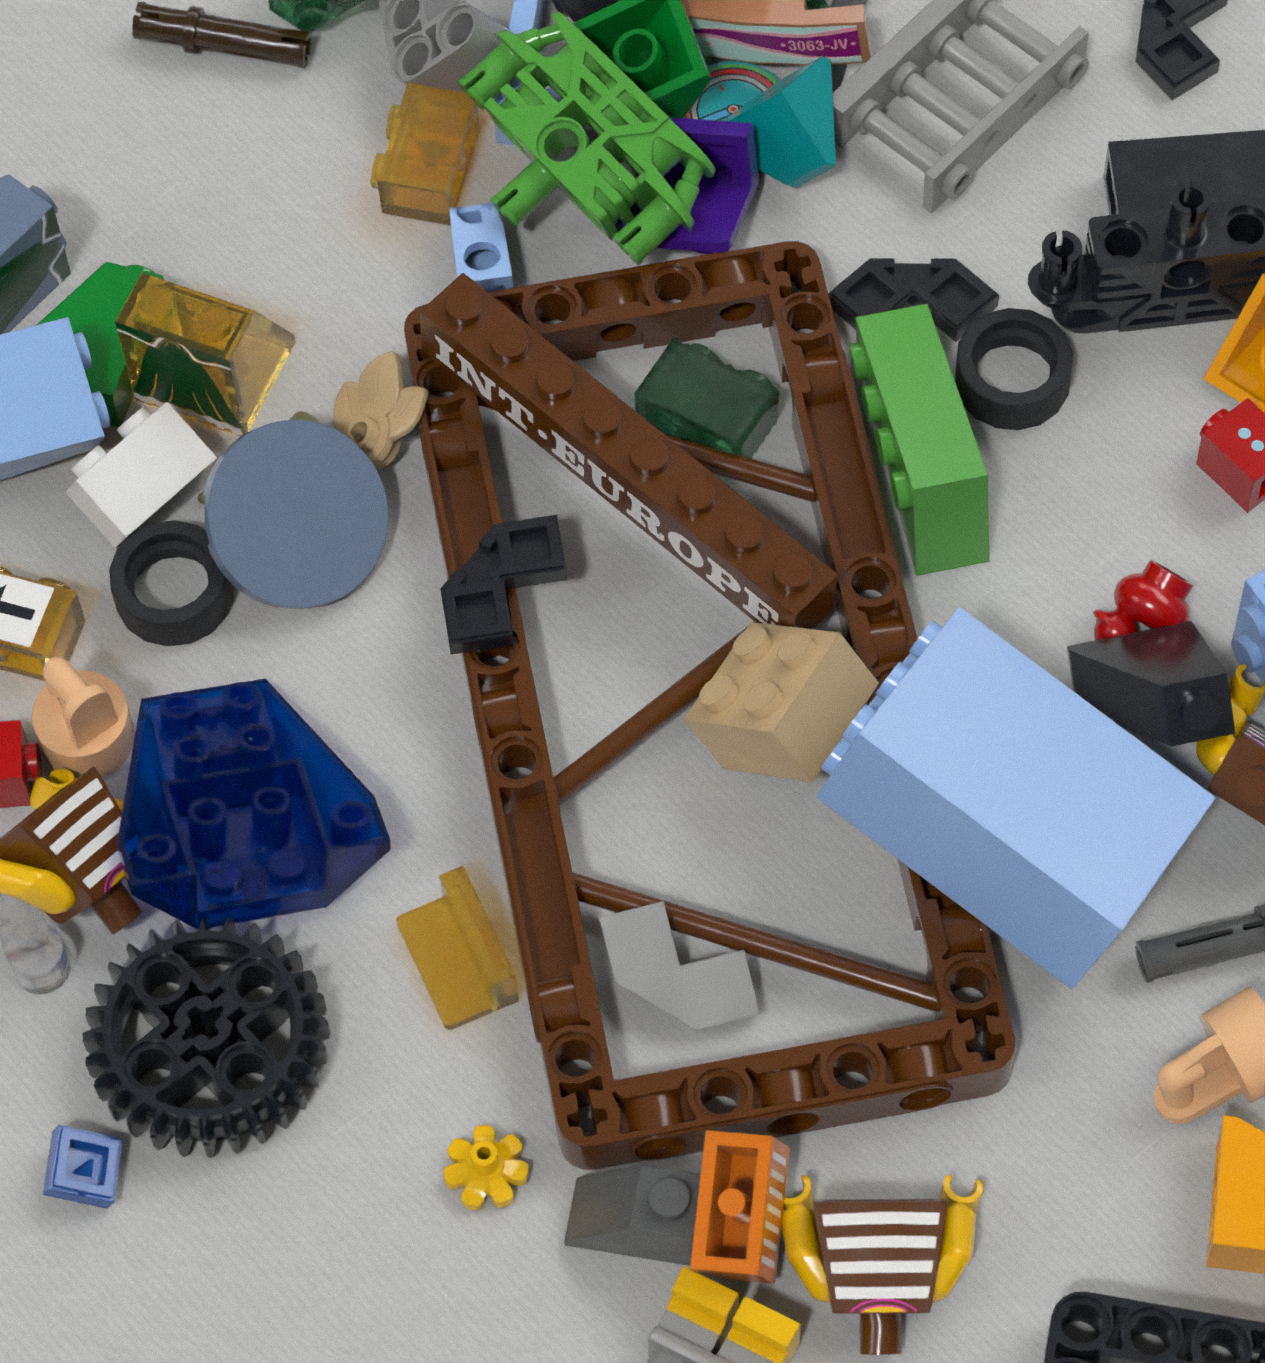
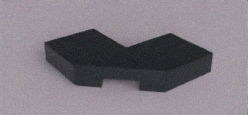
[1135,0,1227,101]
[828,258,999,342]
[440,514,567,655]

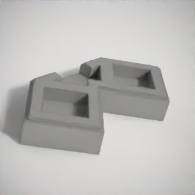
[599,901,760,1030]

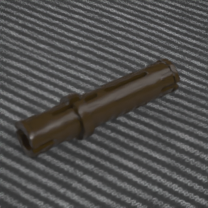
[132,1,312,69]

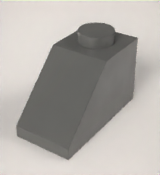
[564,1165,701,1266]

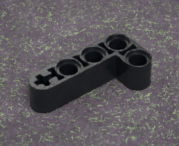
[1043,1292,1265,1363]

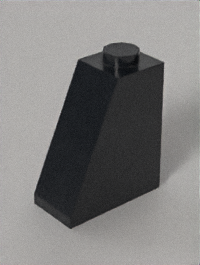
[1067,621,1235,747]

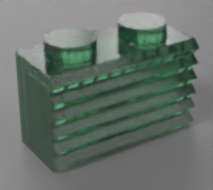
[634,338,779,459]

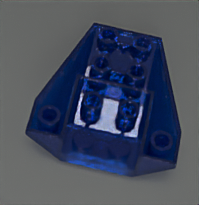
[117,678,391,929]

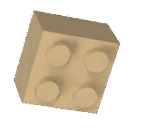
[684,622,879,783]

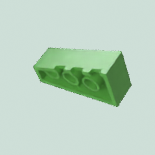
[847,304,989,576]

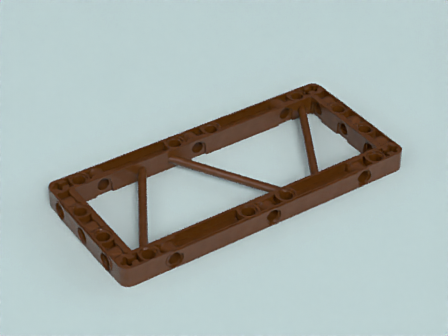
[404,241,1015,1170]

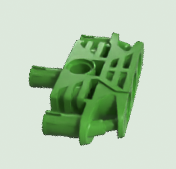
[457,12,716,266]

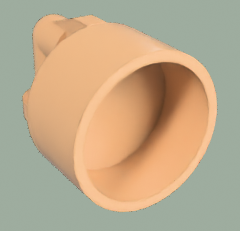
[32,657,135,779]
[1154,987,1265,1124]

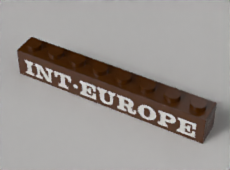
[420,273,838,629]

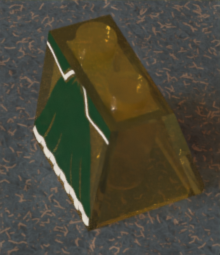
[115,272,296,437]

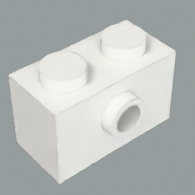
[65,402,217,548]

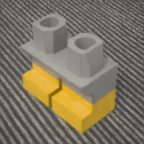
[647,1266,801,1363]

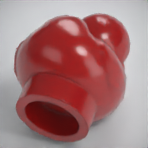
[1093,559,1194,640]

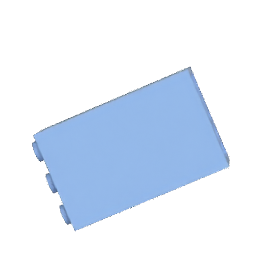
[816,607,1216,989]

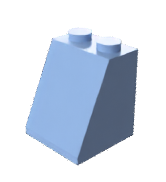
[0,317,110,481]

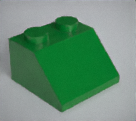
[573,0,712,118]

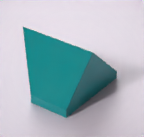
[723,56,836,188]

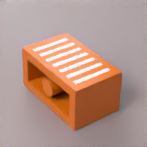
[690,1130,790,1284]

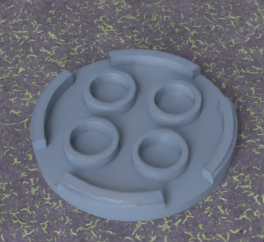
[203,420,388,609]

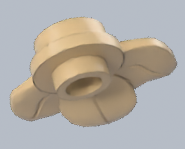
[334,351,429,470]

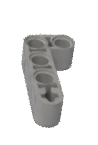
[378,0,511,104]

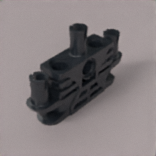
[1028,181,1265,334]

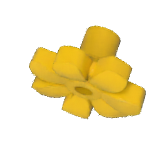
[443,1125,529,1211]

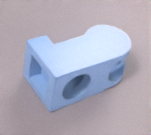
[449,202,513,292]

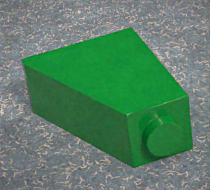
[37,261,171,427]

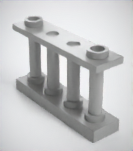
[833,0,1089,214]

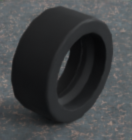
[955,308,1073,430]
[109,520,233,646]

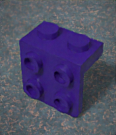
[615,117,759,254]

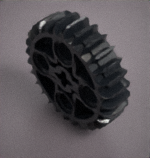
[83,915,330,1158]

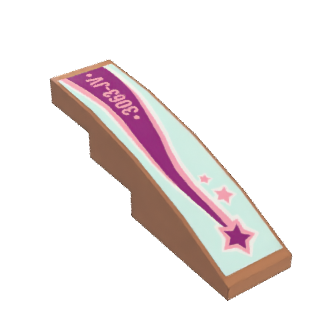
[682,0,871,66]

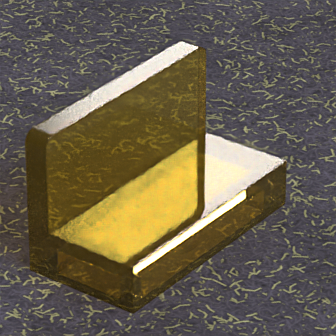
[396,866,519,1030]

